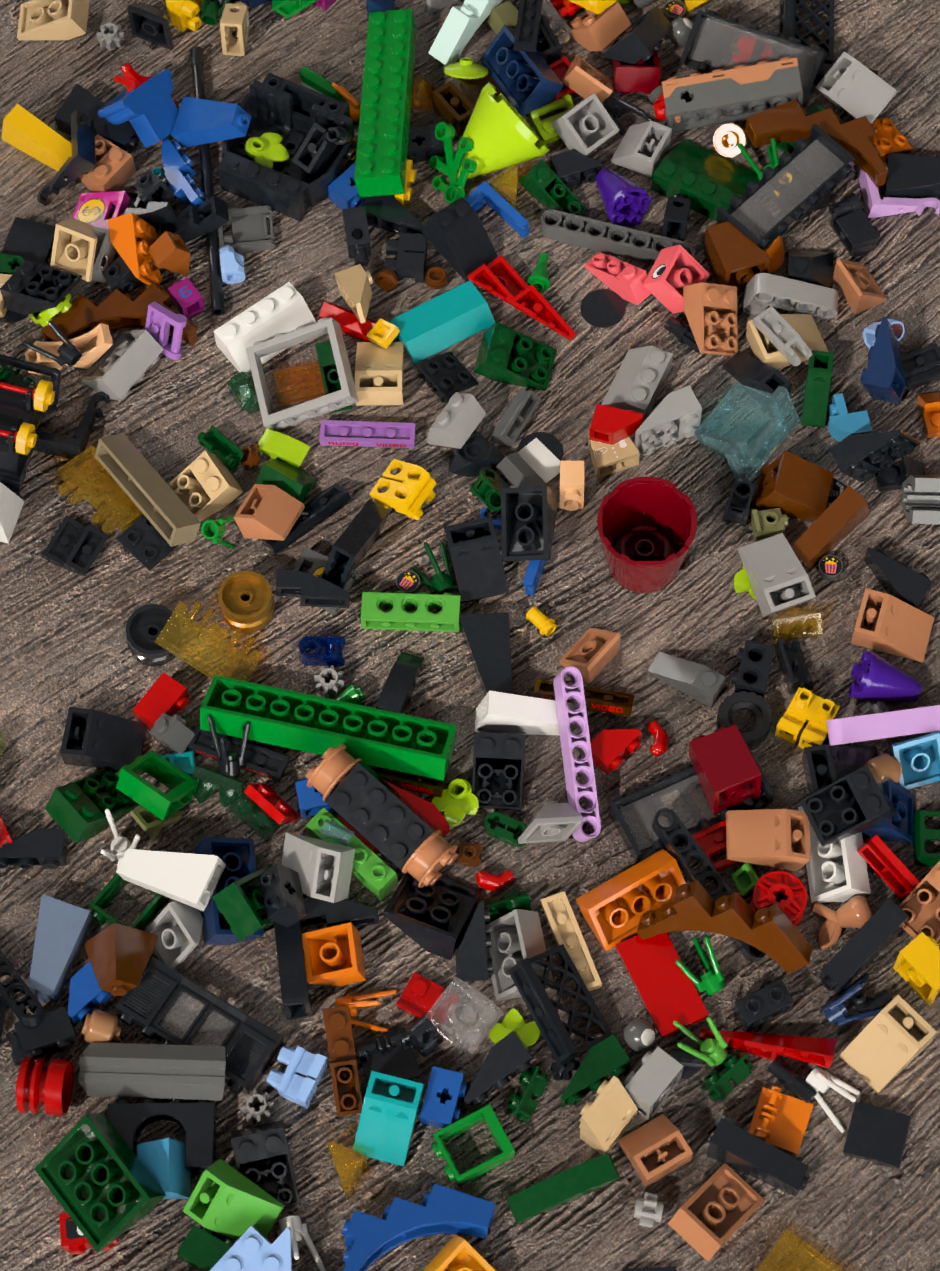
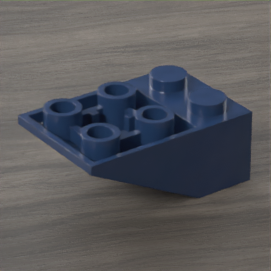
[861,317,906,405]

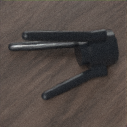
[604,93,654,137]
[22,321,82,367]
[207,714,250,776]

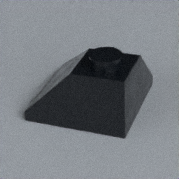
[127,2,173,50]
[786,249,834,288]

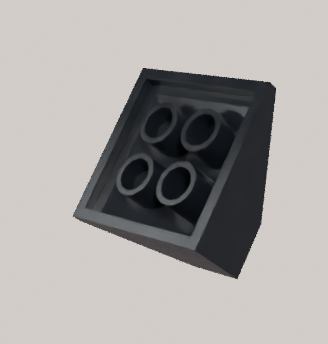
[383,872,482,960]

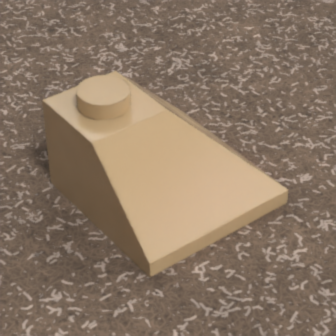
[50,217,97,282]

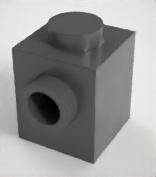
[149,713,195,755]

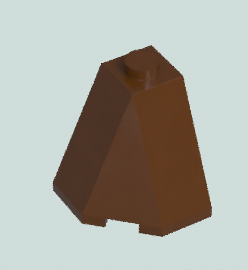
[85,923,158,996]

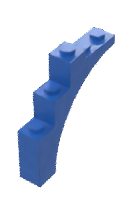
[338,1184,496,1271]

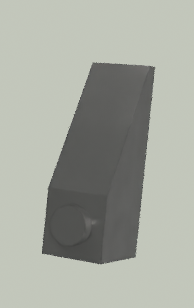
[647,652,726,708]

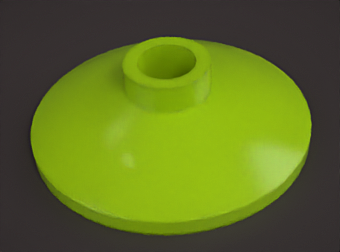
[444,57,488,79]

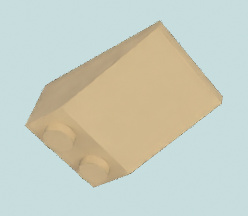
[17,0,89,41]

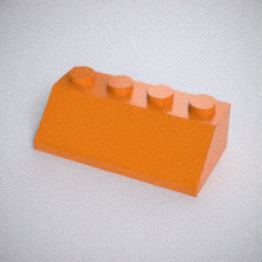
[576,849,686,951]

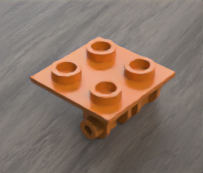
[872,117,913,162]
[748,1086,814,1155]

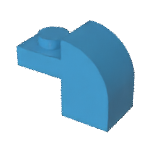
[827,393,873,442]

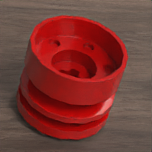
[750,871,808,928]
[16,1057,73,1117]

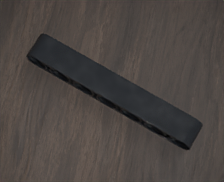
[651,808,766,962]

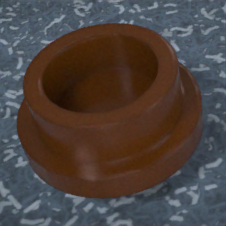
[425,267,448,289]
[375,269,398,291]

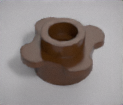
[240,444,261,471]
[456,841,483,867]

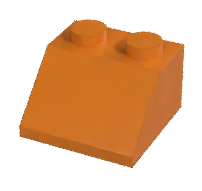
[302,922,366,986]

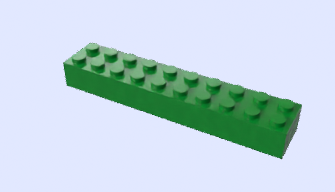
[354,9,417,197]
[200,675,457,781]

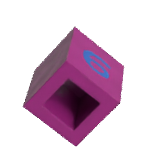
[168,277,205,319]

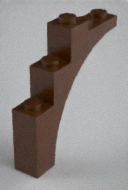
[745,99,888,187]
[41,284,199,346]
[637,880,812,973]

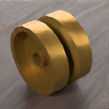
[218,571,275,633]

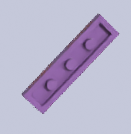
[319,420,416,448]

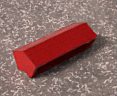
[319,301,377,342]
[857,833,920,899]

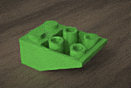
[183,1159,284,1241]

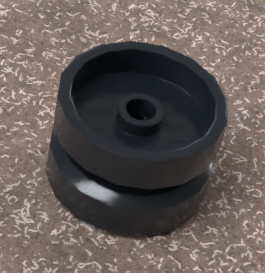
[125,604,181,667]

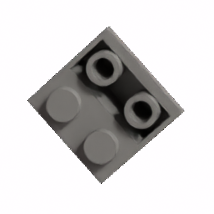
[611,121,672,178]

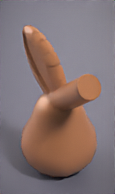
[812,895,873,949]

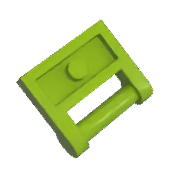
[528,94,574,144]

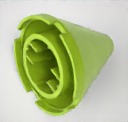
[455,82,550,180]

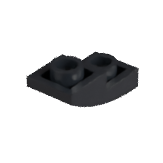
[124,201,178,227]

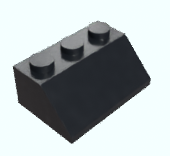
[602,5,673,64]

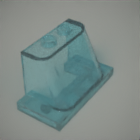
[694,383,800,480]

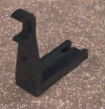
[37,109,96,206]
[34,392,110,461]

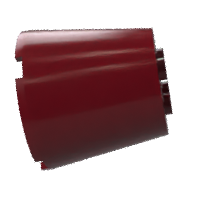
[597,476,697,593]

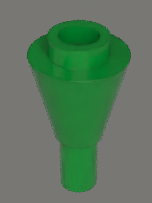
[527,253,550,292]
[334,684,365,706]

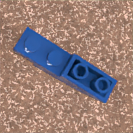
[162,137,207,207]

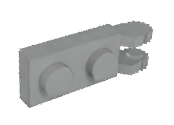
[752,306,812,367]

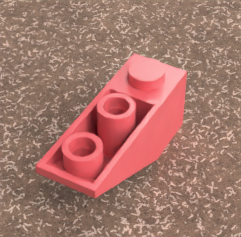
[584,252,651,305]

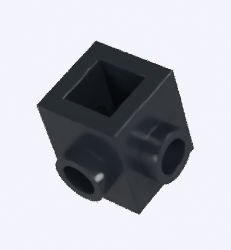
[133,170,174,205]
[102,256,141,294]

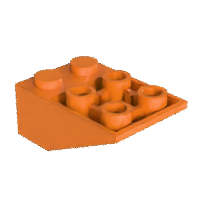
[108,212,162,289]

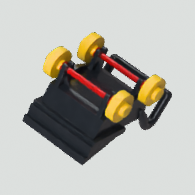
[0,354,61,496]

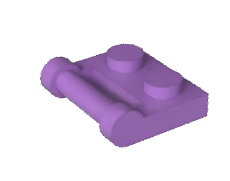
[145,301,187,360]

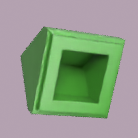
[731,863,759,897]

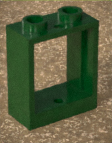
[89,873,170,931]

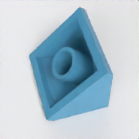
[888,731,940,790]
[136,1138,191,1199]

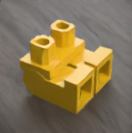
[165,0,203,33]
[369,459,437,520]
[775,687,840,749]

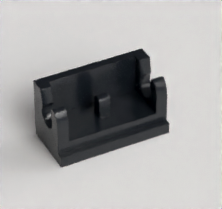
[537,14,561,65]
[775,637,814,695]

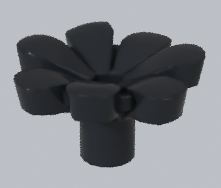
[551,1054,580,1081]

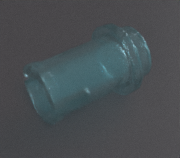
[320,819,355,846]

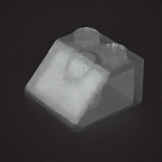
[425,977,504,1054]

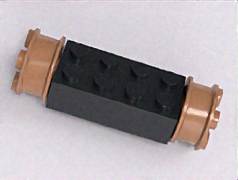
[306,744,459,888]

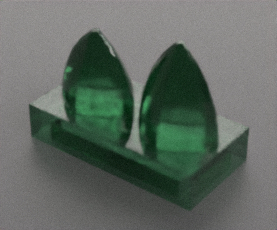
[193,766,248,807]
[229,792,283,842]

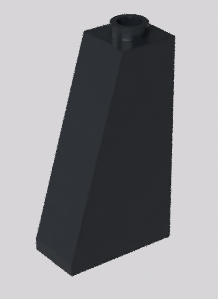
[55,84,139,154]
[884,153,940,199]
[321,499,390,589]
[460,612,513,696]
[819,898,909,995]
[274,920,313,1020]
[706,1118,810,1197]

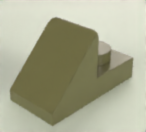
[130,807,183,840]

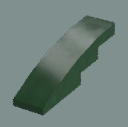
[506,1153,620,1224]

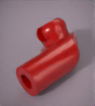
[647,720,669,757]
[475,869,515,892]

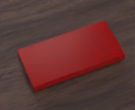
[615,933,709,1039]

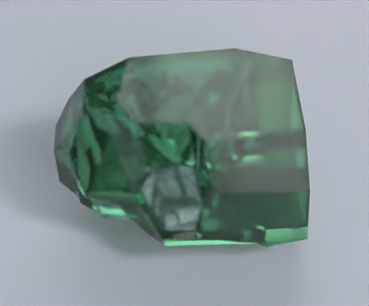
[227,372,260,413]

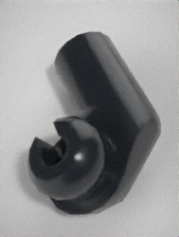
[852,990,892,1012]

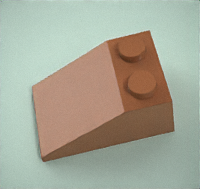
[668,1163,765,1262]

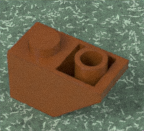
[148,231,190,276]

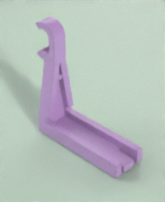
[855,163,940,218]

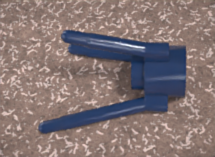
[821,973,882,1027]

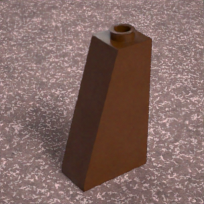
[791,486,871,570]

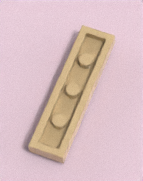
[540,891,602,991]

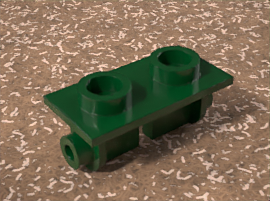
[0,364,37,389]
[197,425,245,473]
[476,889,531,925]
[700,1053,753,1103]
[506,1066,548,1123]

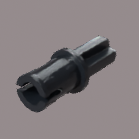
[664,316,700,353]
[768,1058,817,1103]

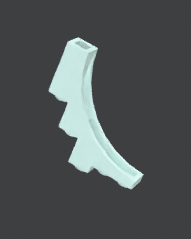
[428,0,504,65]

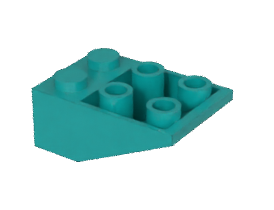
[352,1071,424,1167]

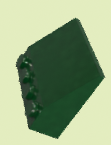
[652,139,760,223]
[34,1112,166,1253]

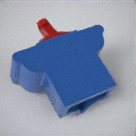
[97,63,179,148]

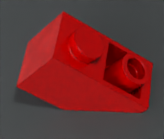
[589,404,643,445]
[590,729,642,775]

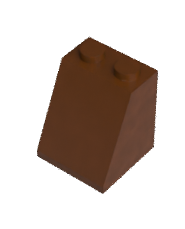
[703,221,770,293]
[751,450,834,522]

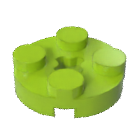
[29,292,72,327]

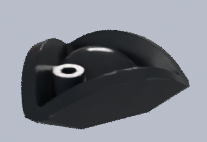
[449,430,505,477]

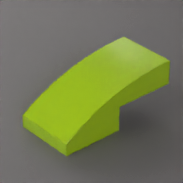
[258,429,310,468]

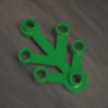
[429,122,477,204]

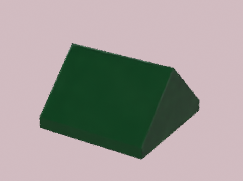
[256,457,318,503]

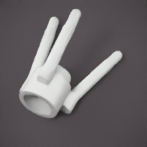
[100,809,140,861]
[805,1066,860,1133]
[277,1215,326,1271]

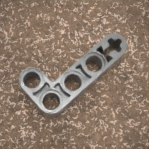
[743,273,838,319]

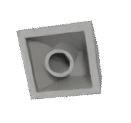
[518,801,583,844]
[145,901,204,970]

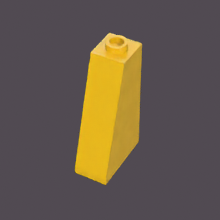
[1,104,72,171]

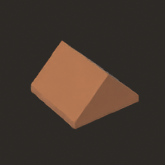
[561,55,613,103]
[833,259,887,315]
[559,627,621,685]

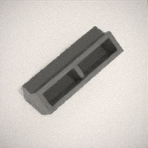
[493,388,541,447]
[496,452,548,488]

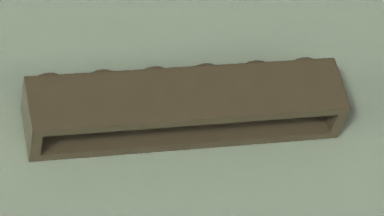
[94,433,201,547]

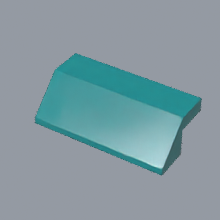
[389,280,495,364]

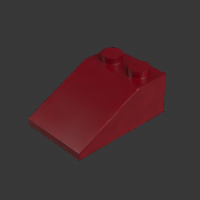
[611,38,661,94]

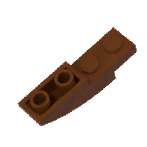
[323,1005,363,1117]

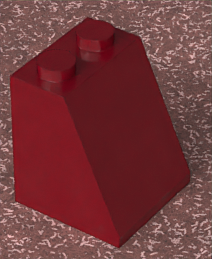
[689,724,762,815]

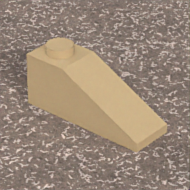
[334,264,373,324]

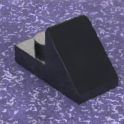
[876,456,925,492]

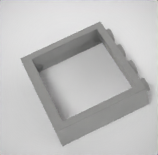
[246,317,359,431]

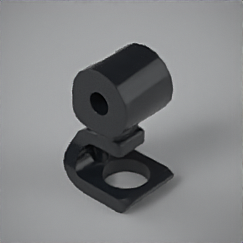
[407,1015,442,1057]

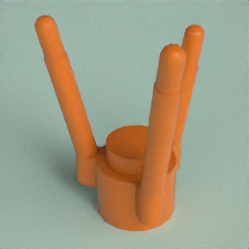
[332,82,361,123]
[335,989,397,1033]

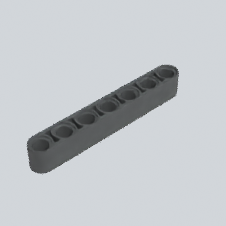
[541,209,695,265]

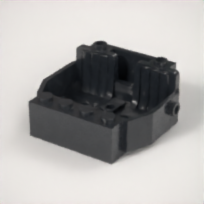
[217,73,356,221]

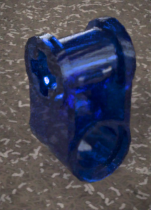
[298,636,346,667]

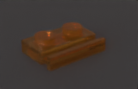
[273,362,326,406]

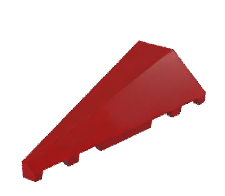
[467,255,577,341]
[699,1029,837,1069]

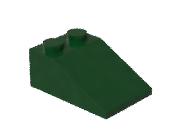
[212,864,273,941]

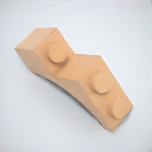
[25,323,113,377]

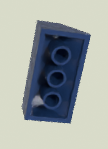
[480,25,564,115]
[195,837,264,945]

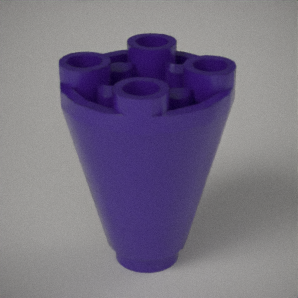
[596,169,651,226]
[848,650,922,702]

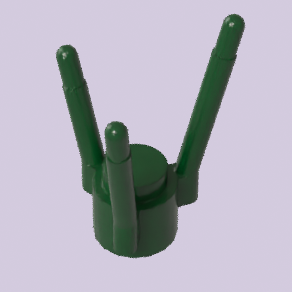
[200,0,231,25]
[412,542,456,595]

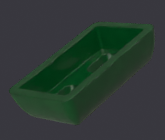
[914,810,940,866]

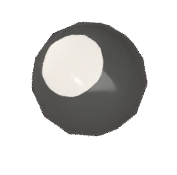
[668,17,693,46]
[623,1019,657,1053]

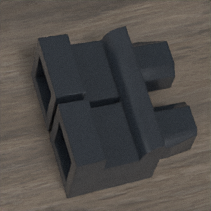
[384,233,428,283]

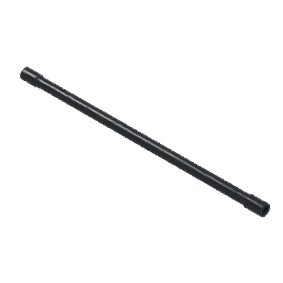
[190,46,225,316]

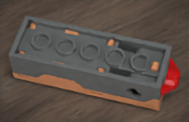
[654,57,803,132]

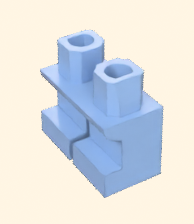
[266,1046,328,1109]

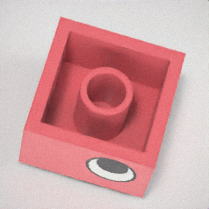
[643,245,710,314]

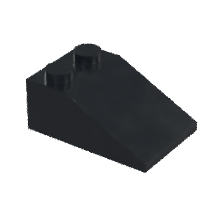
[422,197,498,282]
[501,486,557,562]

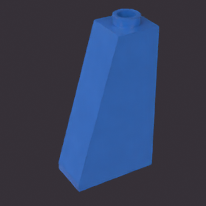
[171,97,251,147]

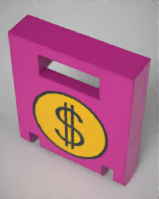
[73,191,130,229]

